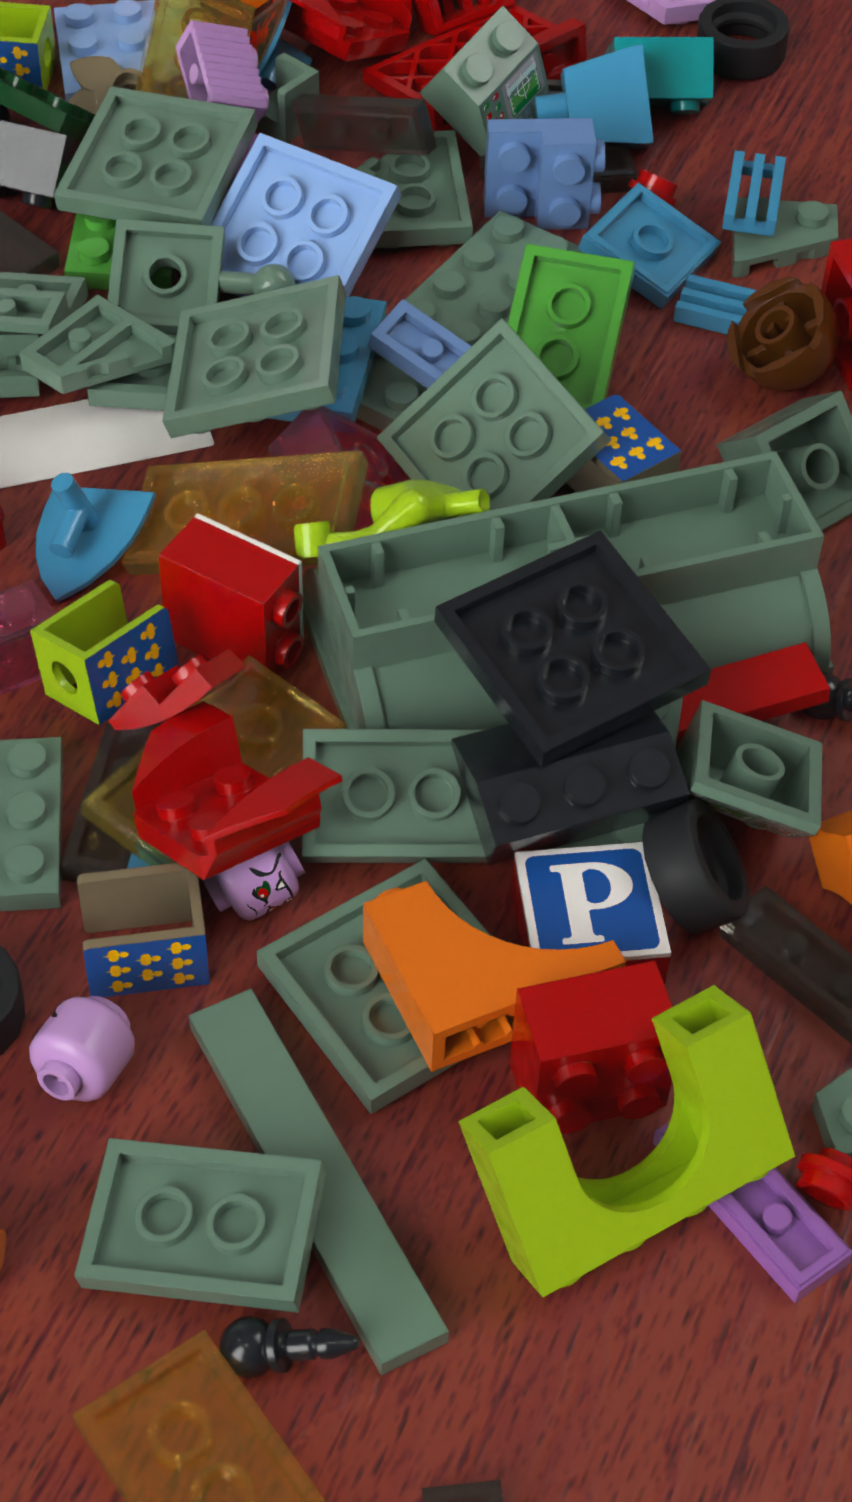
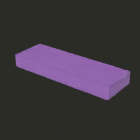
[653,1121,852,1303]

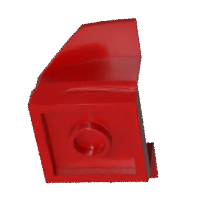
[272,0,412,62]
[132,701,343,880]

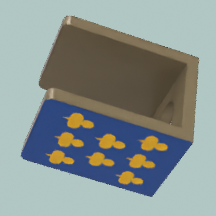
[563,395,682,494]
[77,863,210,997]

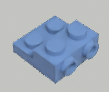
[483,118,605,230]

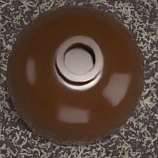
[727,277,841,392]

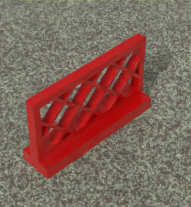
[362,5,587,132]

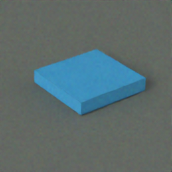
[578,182,721,309]

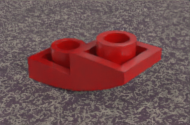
[108,648,246,730]

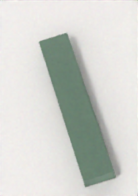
[189,989,449,1376]

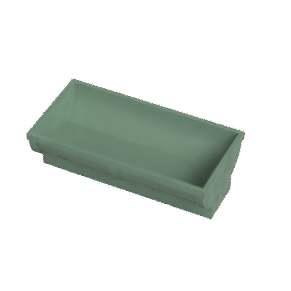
[303,451,834,730]

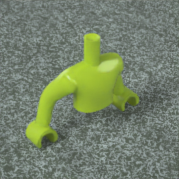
[293,479,490,558]

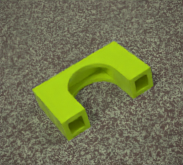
[458,985,795,1297]

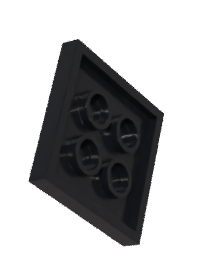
[434,530,712,767]

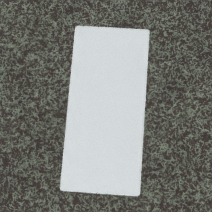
[0,399,214,489]

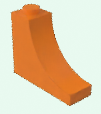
[363,880,626,1072]

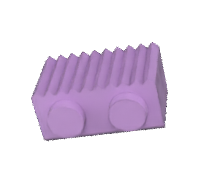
[175,20,269,123]

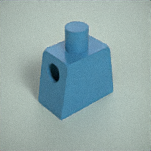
[534,44,654,149]

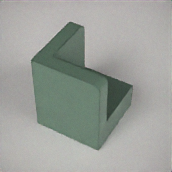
[257,53,320,143]

